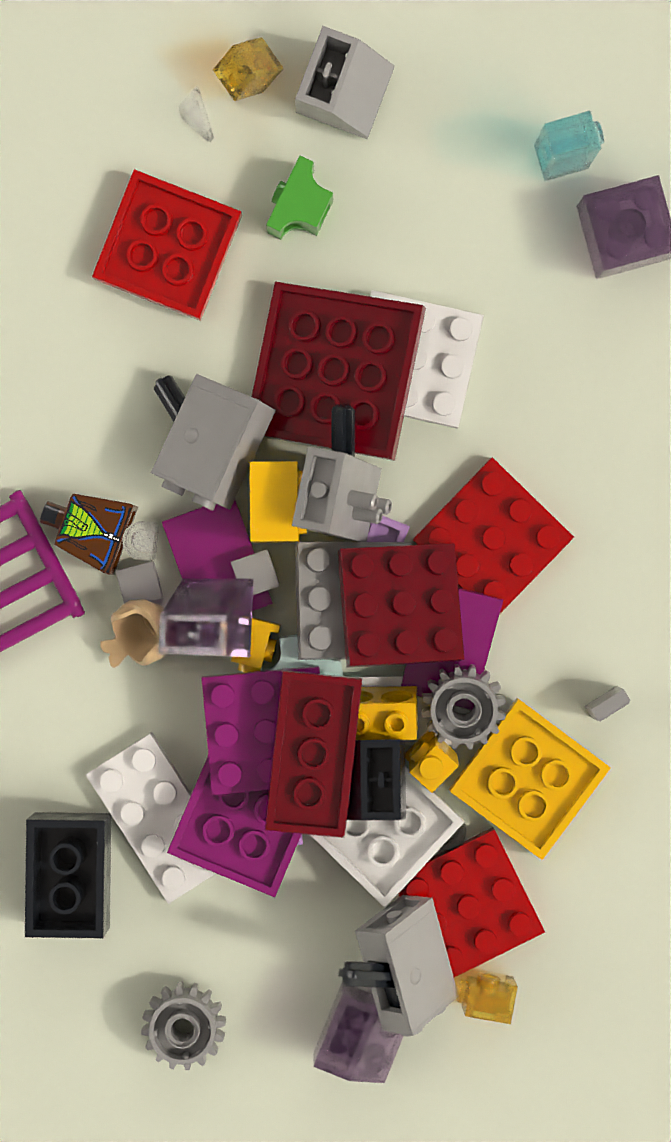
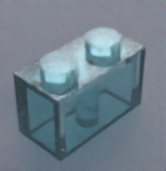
[534,110,604,181]

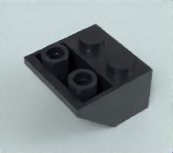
[347,739,406,820]

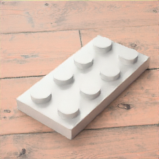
[86,732,216,904]

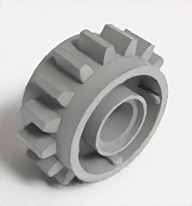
[421,664,506,750]
[141,982,226,1070]

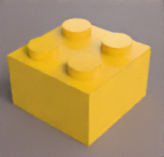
[250,461,307,543]

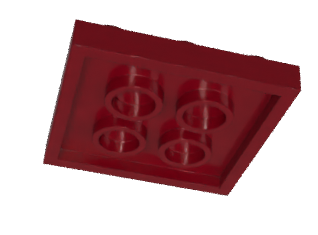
[338,543,465,668]

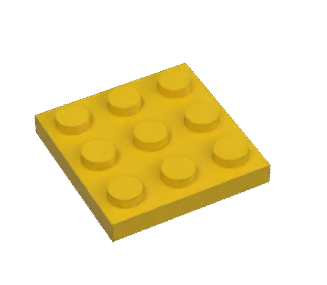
[449,698,611,860]

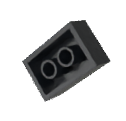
[25,812,111,938]

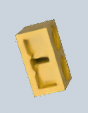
[356,686,418,740]

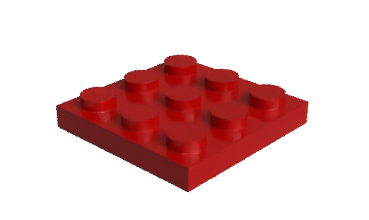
[92,169,242,321]
[412,457,574,615]
[399,827,545,978]

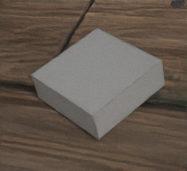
[231,549,280,599]
[116,561,164,603]
[585,686,631,721]

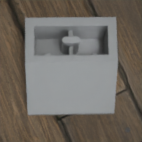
[295,26,394,140]

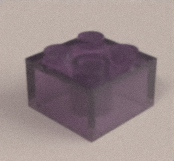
[576,175,671,279]

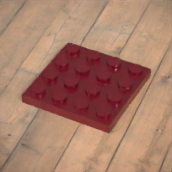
[251,281,426,461]

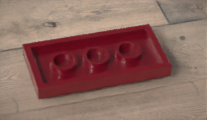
[265,670,362,838]

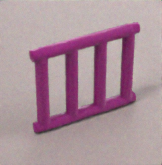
[0,490,85,652]

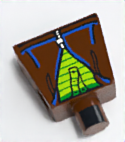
[40,494,138,575]

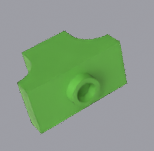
[266,155,333,240]

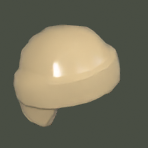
[100,599,174,668]

